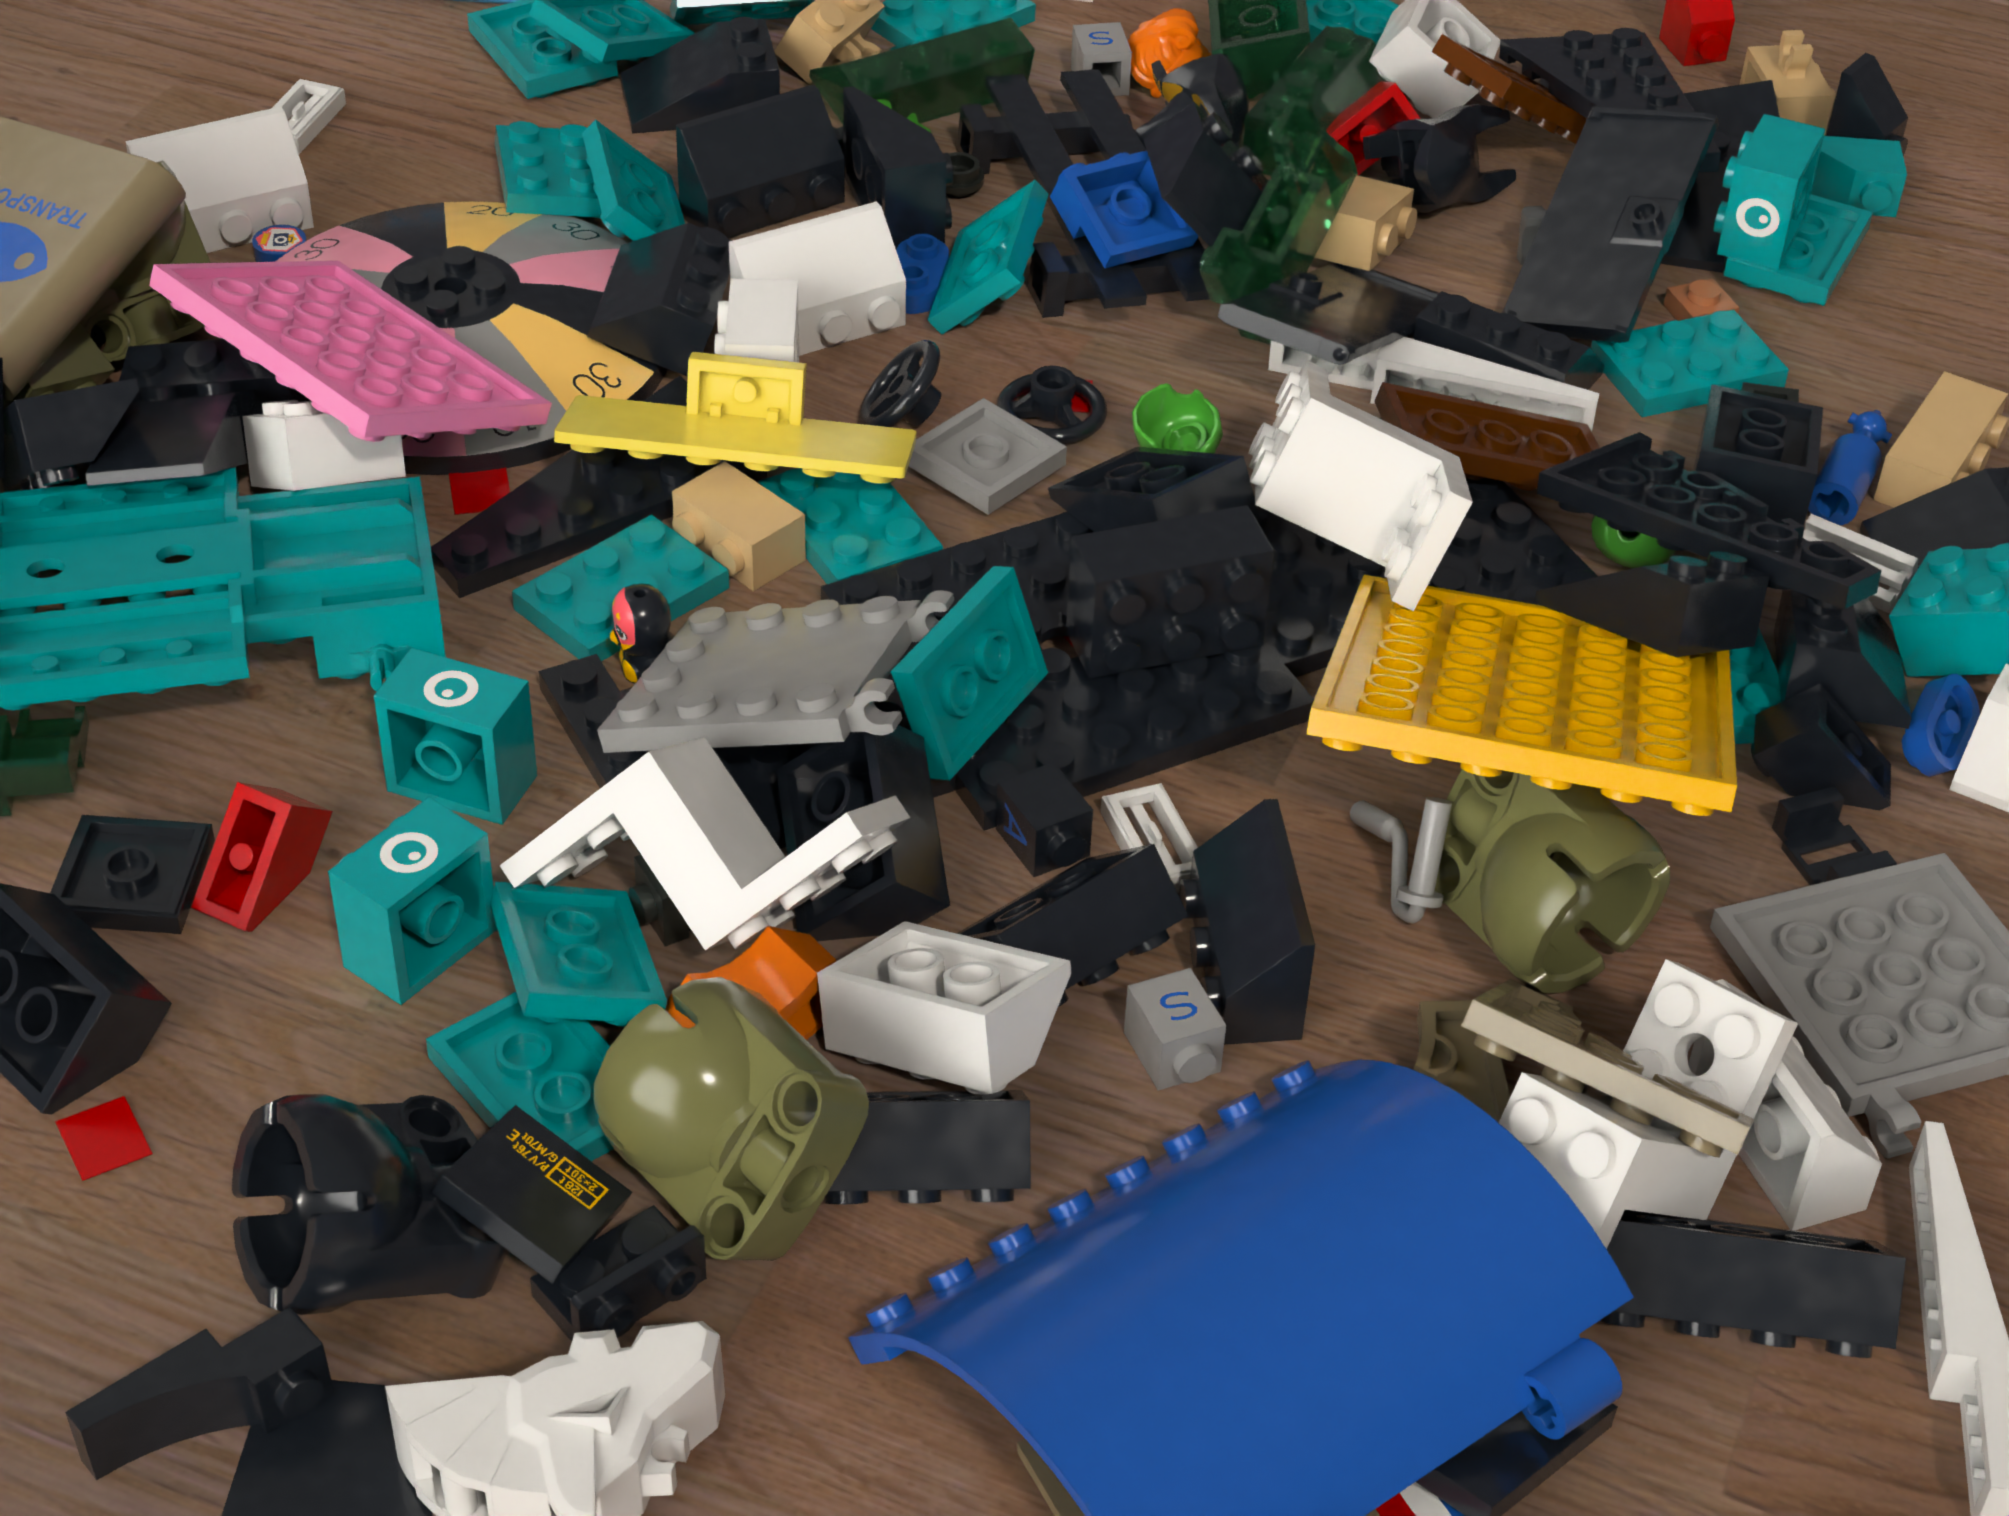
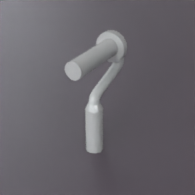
[1350,797,1452,924]

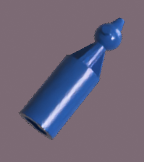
[1808,410,1892,525]

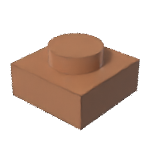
[1663,279,1740,321]

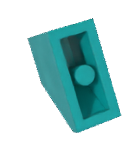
[1811,136,1907,217]

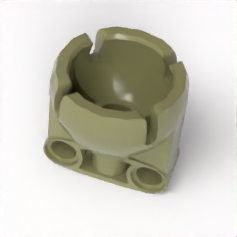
[80,160,211,362]
[1435,769,1670,993]
[594,977,869,1261]

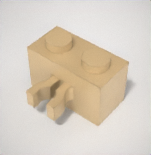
[774,0,887,85]
[1739,30,1836,136]

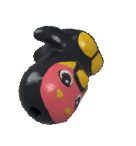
[610,583,674,684]

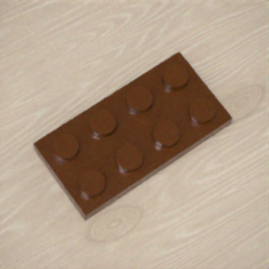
[1431,34,1587,144]
[1374,382,1600,491]

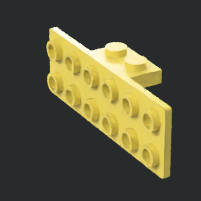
[554,352,917,483]

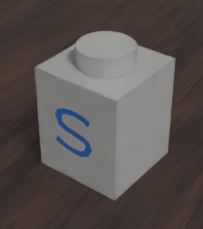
[1071,22,1132,96]
[1124,968,1226,1091]

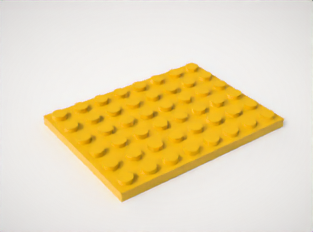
[1307,575,1737,816]

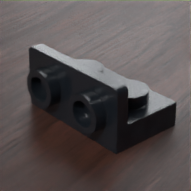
[530,1205,707,1341]

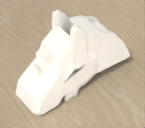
[385,1321,725,1516]

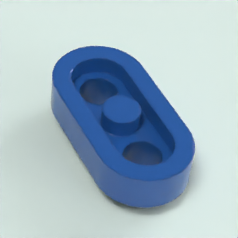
[896,234,949,314]
[1902,674,1980,777]

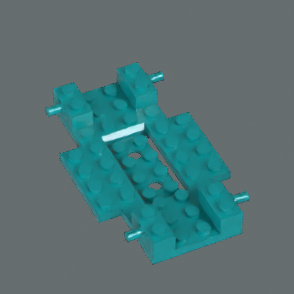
[0,467,446,710]

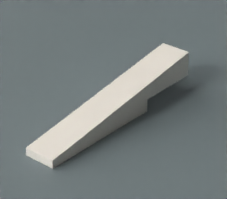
[1268,337,1600,432]
[1909,1121,2009,1516]

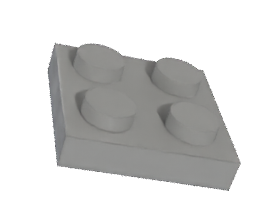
[909,398,1067,515]

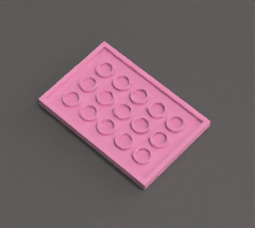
[149,261,552,442]

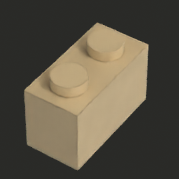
[1311,175,1417,271]
[672,461,806,592]

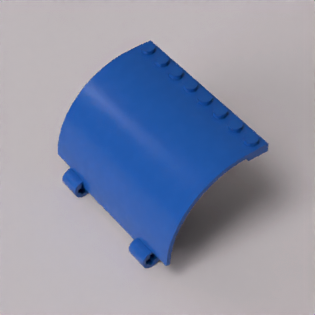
[848,1059,1634,1516]

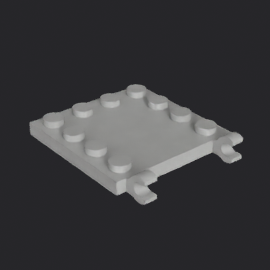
[597,590,954,753]
[1710,853,2009,1159]

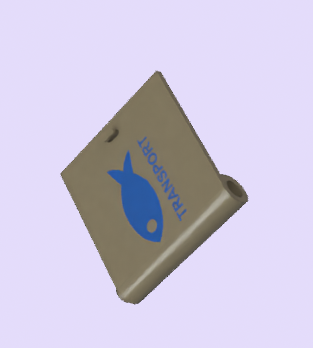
[0,116,186,401]

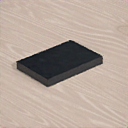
[1416,1403,1618,1516]

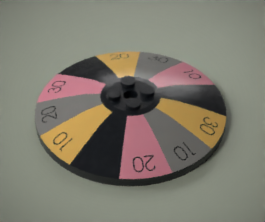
[275,201,668,475]

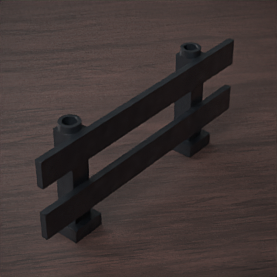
[956,69,1228,318]

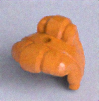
[1127,8,1211,98]

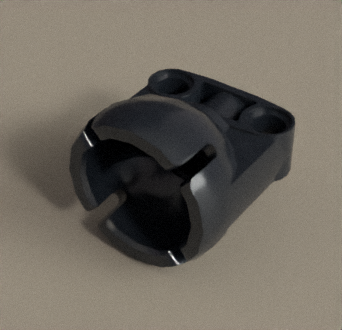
[232,1094,508,1315]

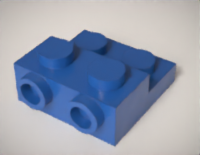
[1050,150,1199,269]

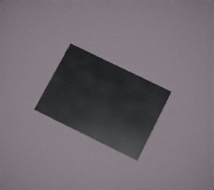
[221,1380,433,1516]

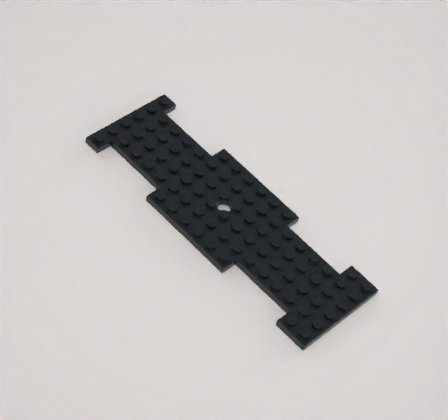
[538,418,1598,931]

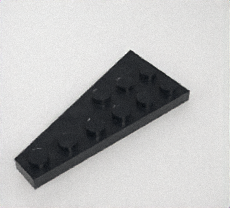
[1499,28,1721,173]
[431,376,767,598]
[1537,432,1881,610]

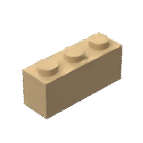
[1874,371,2009,508]

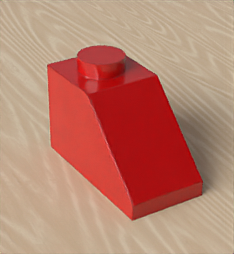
[1659,0,1735,66]
[1313,81,1421,186]
[191,782,333,932]

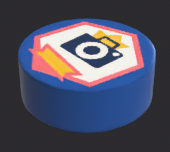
[252,225,307,262]

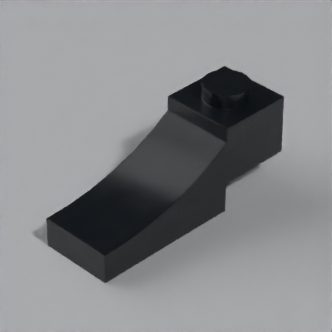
[65,1307,334,1480]

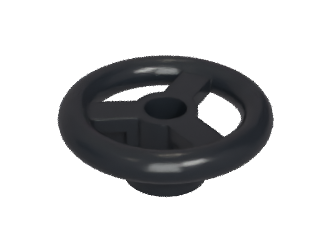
[859,340,942,427]
[996,365,1107,445]

